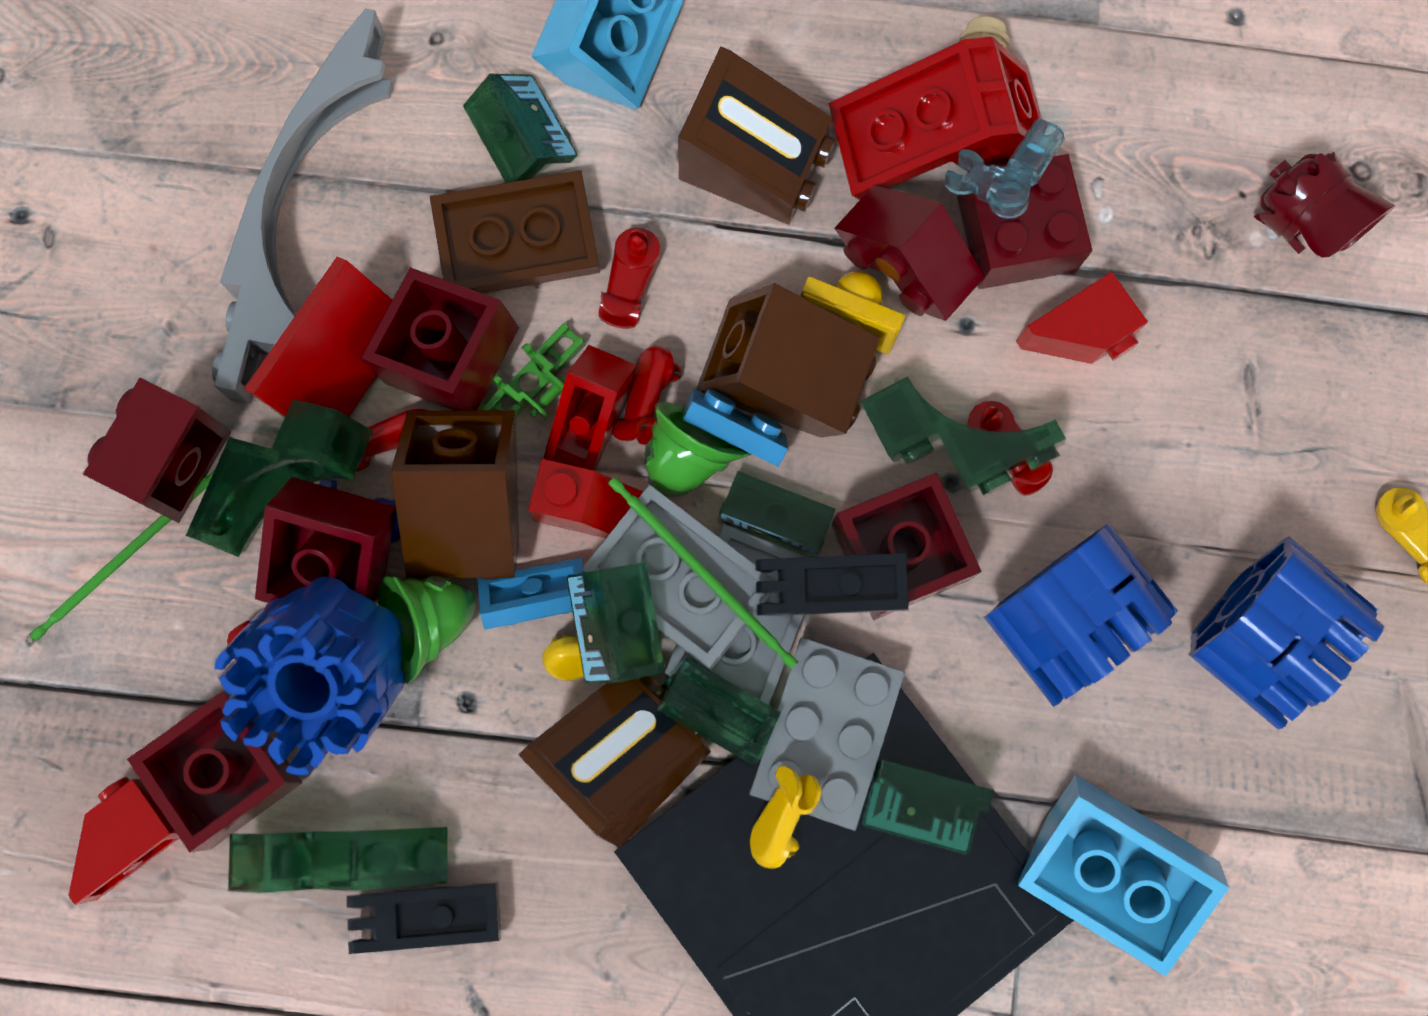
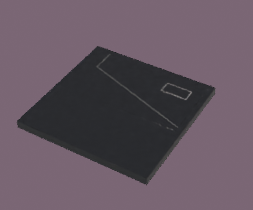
[614,652,1074,1016]

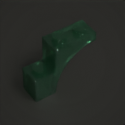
[860,376,1066,496]
[185,399,373,557]
[228,827,448,893]

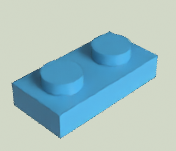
[683,388,788,467]
[477,557,591,630]

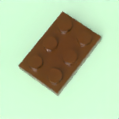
[429,170,600,293]

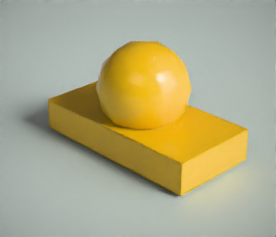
[801,271,906,354]

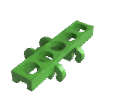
[480,323,585,419]

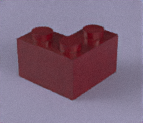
[834,185,985,321]

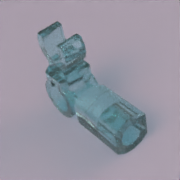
[945,118,1065,219]

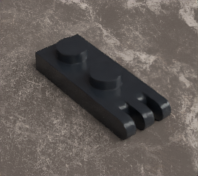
[755,553,909,616]
[346,882,501,954]

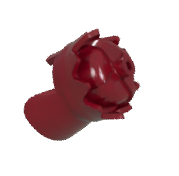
[1253,151,1396,258]

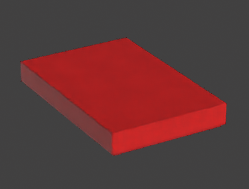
[244,257,392,447]

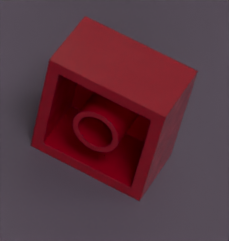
[957,154,1093,289]
[361,267,519,410]
[82,377,231,523]
[831,472,982,621]
[255,477,396,605]
[127,691,303,853]

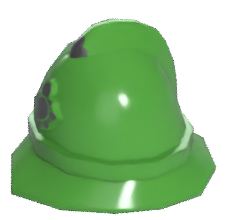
[644,402,751,497]
[378,574,476,684]

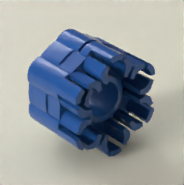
[984,523,1178,706]
[1189,536,1384,729]
[214,576,405,775]

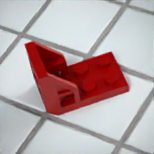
[828,37,1052,200]

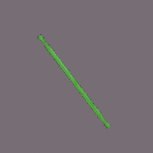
[29,459,231,641]
[608,477,799,669]

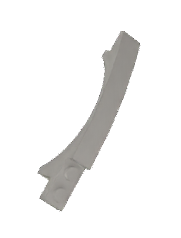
[212,9,393,403]

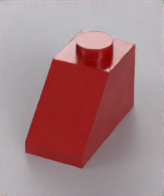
[1016,272,1148,364]
[543,345,637,471]
[528,459,644,538]
[68,777,180,905]

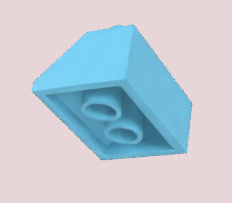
[531,0,684,109]
[1018,774,1229,977]

